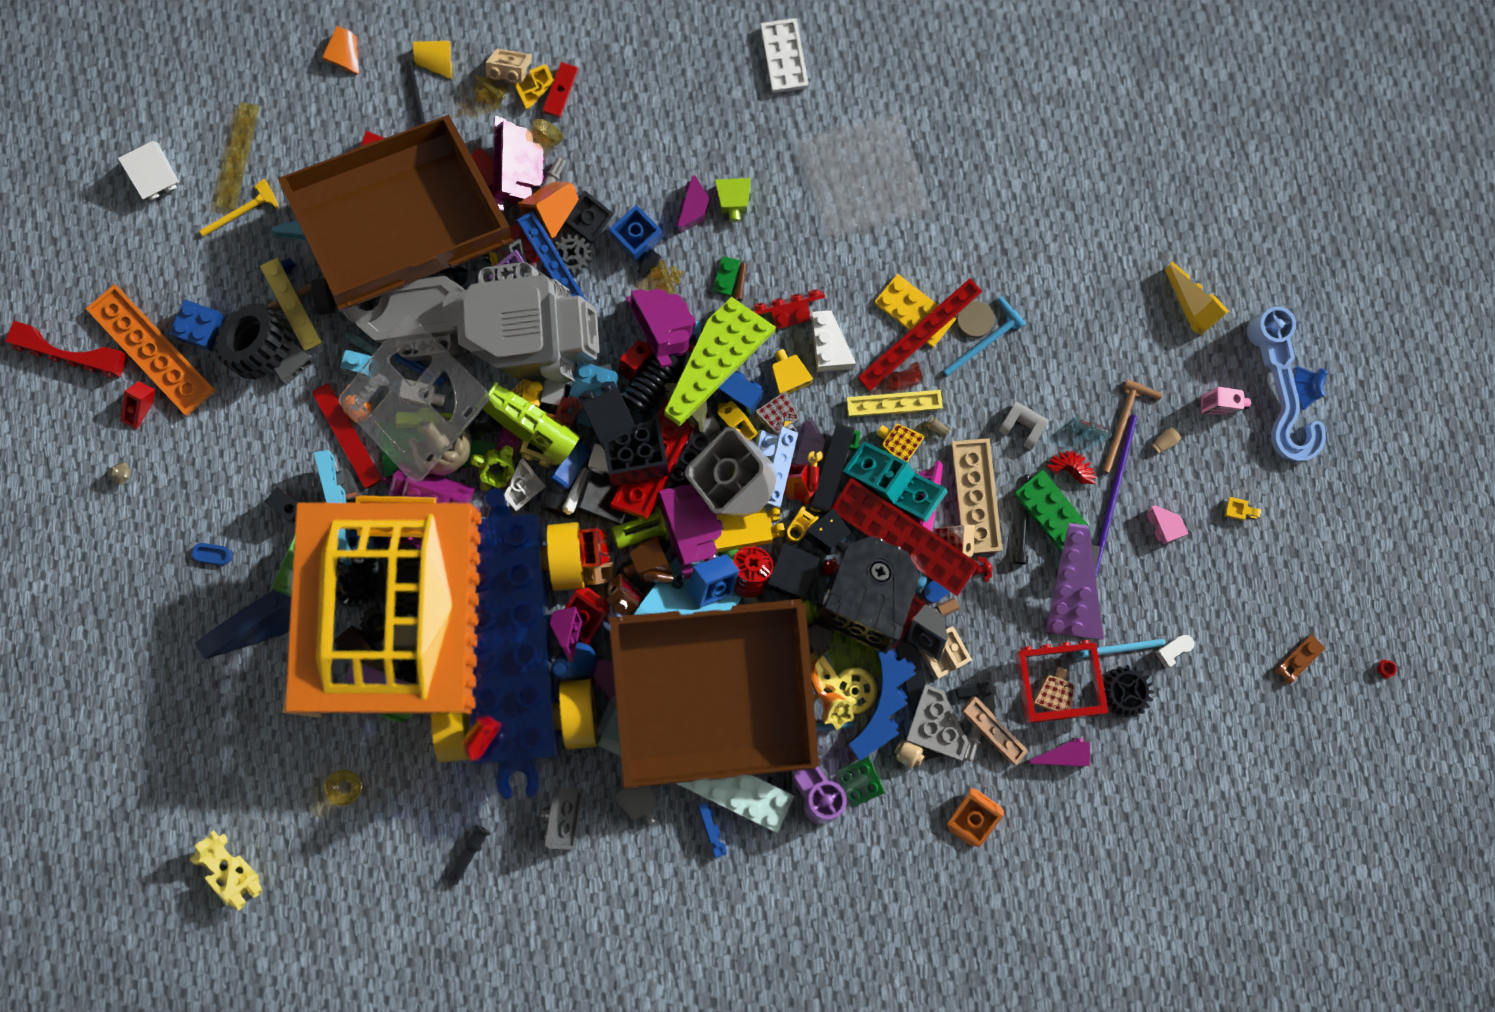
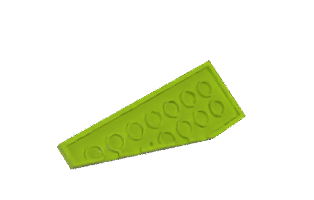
[665,297,776,426]

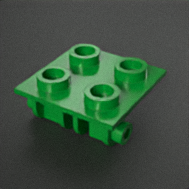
[835,756,886,808]

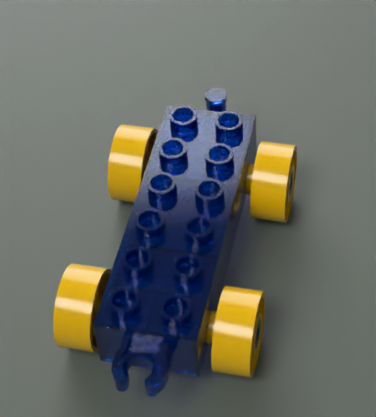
[421,488,598,799]

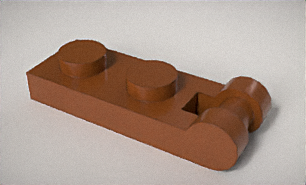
[1274,634,1326,685]

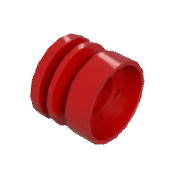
[733,546,774,598]

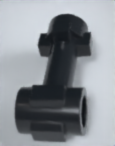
[439,267,468,286]

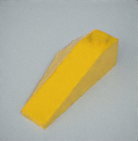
[1165,262,1229,335]

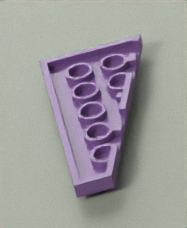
[1046,523,1104,640]

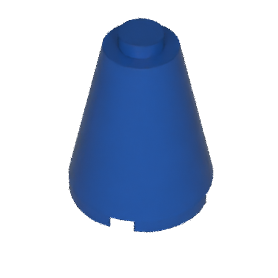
[551,642,597,681]

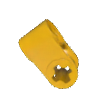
[786,507,819,544]

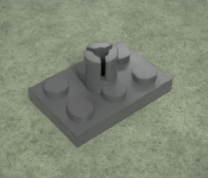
[540,786,584,850]

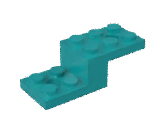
[843,441,948,522]

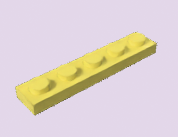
[260,258,322,351]
[846,390,943,417]

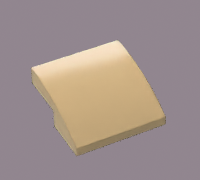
[918,626,972,680]

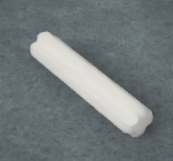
[562,467,589,515]

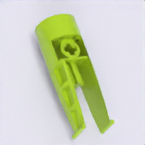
[477,382,580,465]

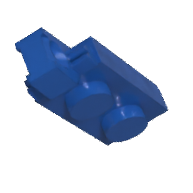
[697,802,727,858]

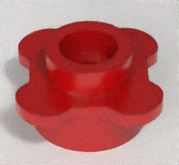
[822,558,836,576]

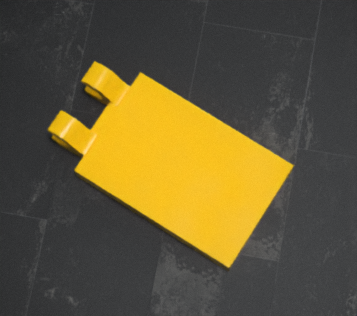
[715,507,785,553]

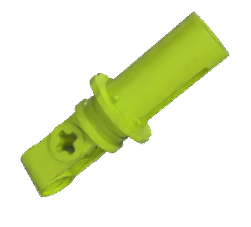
[611,505,669,549]

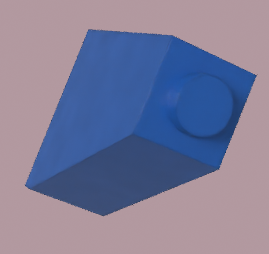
[548,440,592,490]

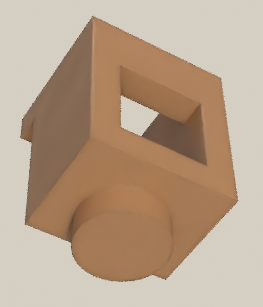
[583,562,615,585]

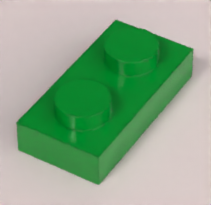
[713,256,740,297]

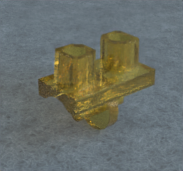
[474,74,507,109]
[651,260,684,295]

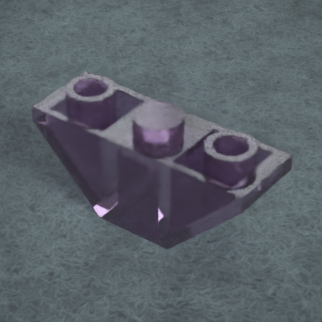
[791,417,825,466]

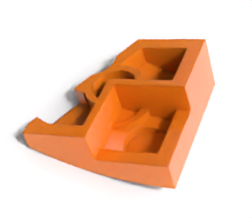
[323,26,359,75]

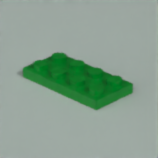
[1013,470,1091,553]

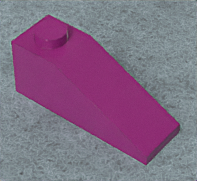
[549,607,582,662]
[1027,738,1090,767]

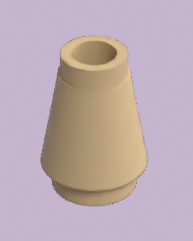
[1151,427,1181,454]

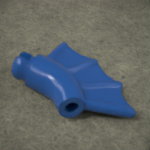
[1294,366,1328,410]

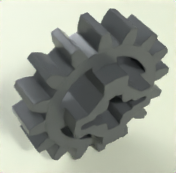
[555,234,592,276]

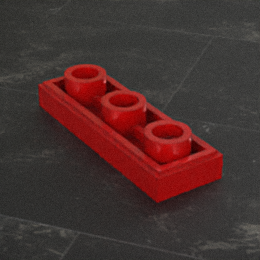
[543,62,579,118]

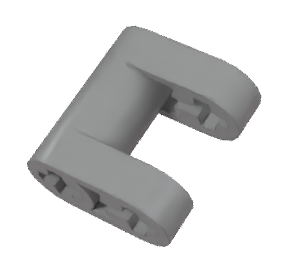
[998,401,1049,450]

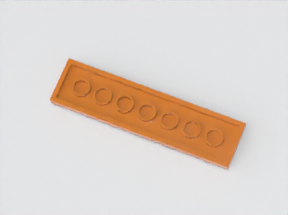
[85,284,216,416]

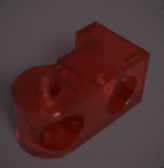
[886,362,923,391]

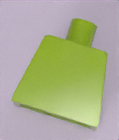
[715,178,751,223]

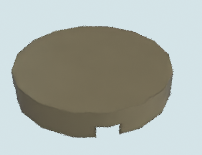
[956,300,994,338]

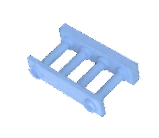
[755,427,798,507]

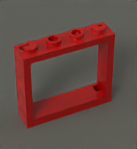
[1015,640,1108,724]

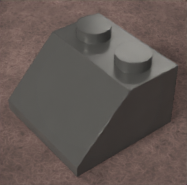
[906,604,948,661]

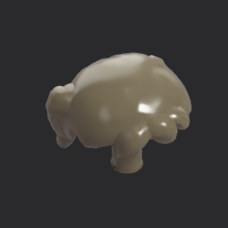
[409,416,472,475]

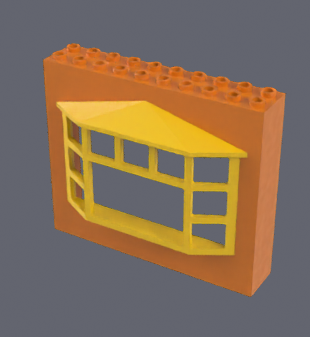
[286,503,481,714]

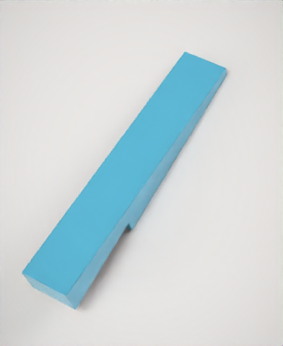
[314,450,352,566]

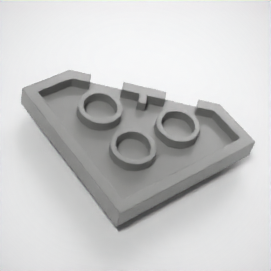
[906,684,969,761]

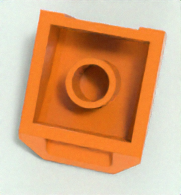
[947,788,1004,848]

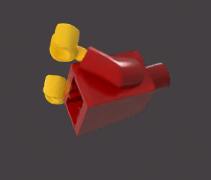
[784,451,823,505]

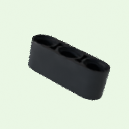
[669,433,709,485]

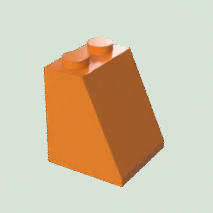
[518,181,579,238]

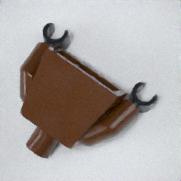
[623,536,684,589]

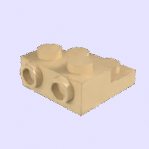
[486,48,532,83]

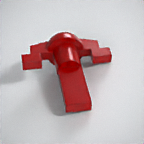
[971,556,993,582]

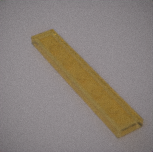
[216,102,260,210]

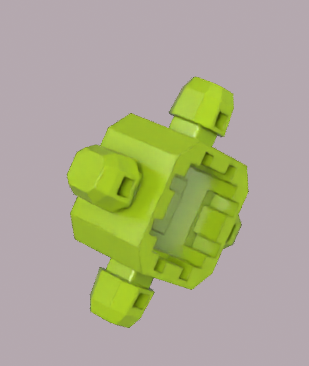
[470,445,515,492]

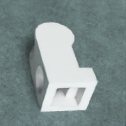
[1155,635,1194,668]

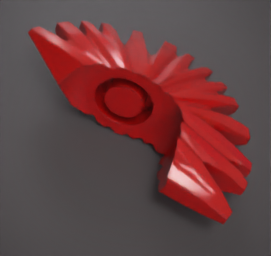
[1046,451,1096,484]

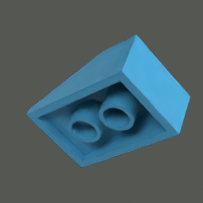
[565,362,619,428]

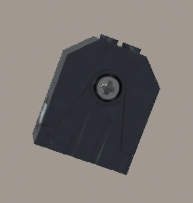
[814,536,920,654]

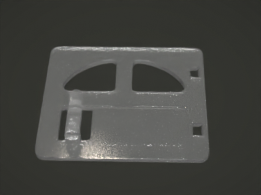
[339,315,490,482]

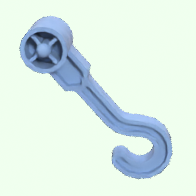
[1247,307,1326,462]

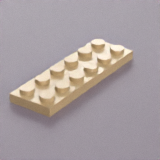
[951,438,1002,554]

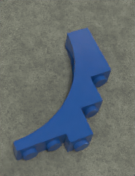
[848,648,915,760]

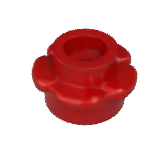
[1377,659,1397,679]

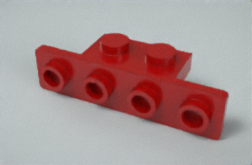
[750,289,825,329]

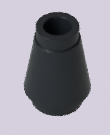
[637,249,661,278]

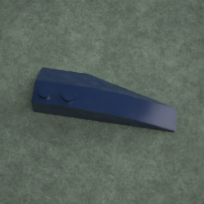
[195,590,292,659]

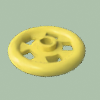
[831,667,878,714]

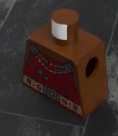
[606,572,647,616]

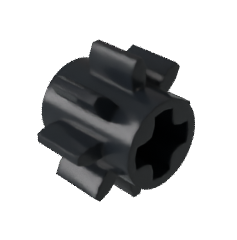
[398,659,418,682]

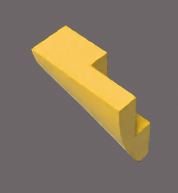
[413,41,452,79]
[514,64,554,110]

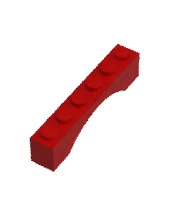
[5,320,128,378]

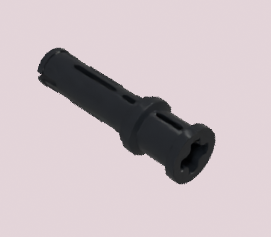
[446,824,491,885]

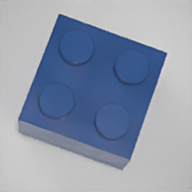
[609,205,663,262]
[169,299,226,352]
[718,371,763,418]
[688,554,739,608]

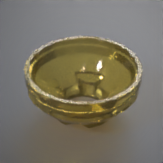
[531,119,564,148]
[324,769,362,806]

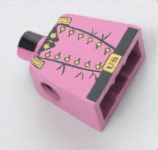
[1201,387,1251,415]

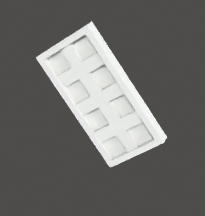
[761,18,809,93]

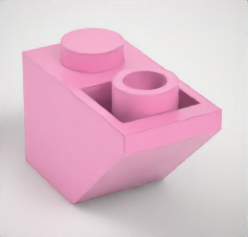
[1147,505,1188,545]

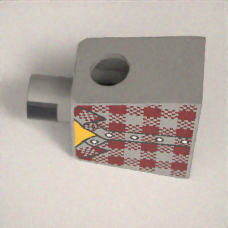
[755,391,799,436]

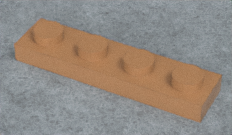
[961,696,1028,765]

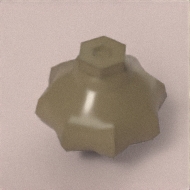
[108,463,131,485]

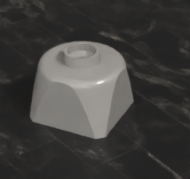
[685,427,776,517]

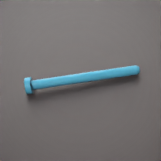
[1072,639,1165,662]

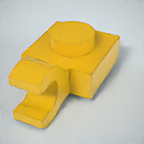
[1224,497,1261,521]

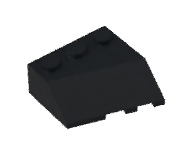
[603,414,670,486]

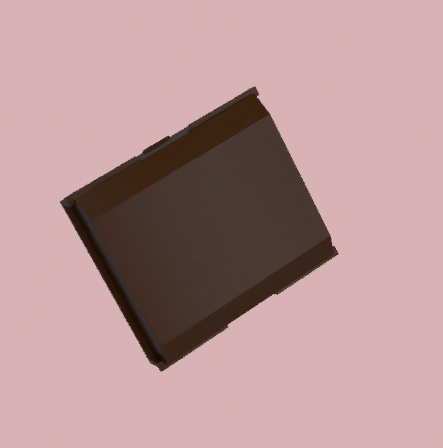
[278,115,513,311]
[608,599,820,789]

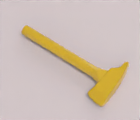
[199,179,279,237]

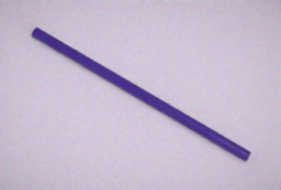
[1095,415,1138,578]

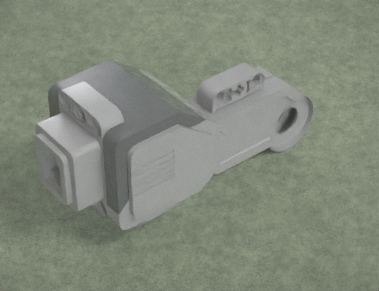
[342,262,600,383]

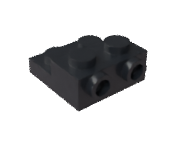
[563,190,614,244]

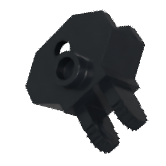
[468,396,504,440]

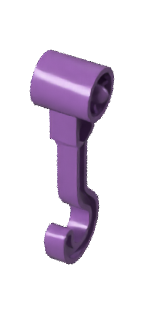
[792,767,846,825]

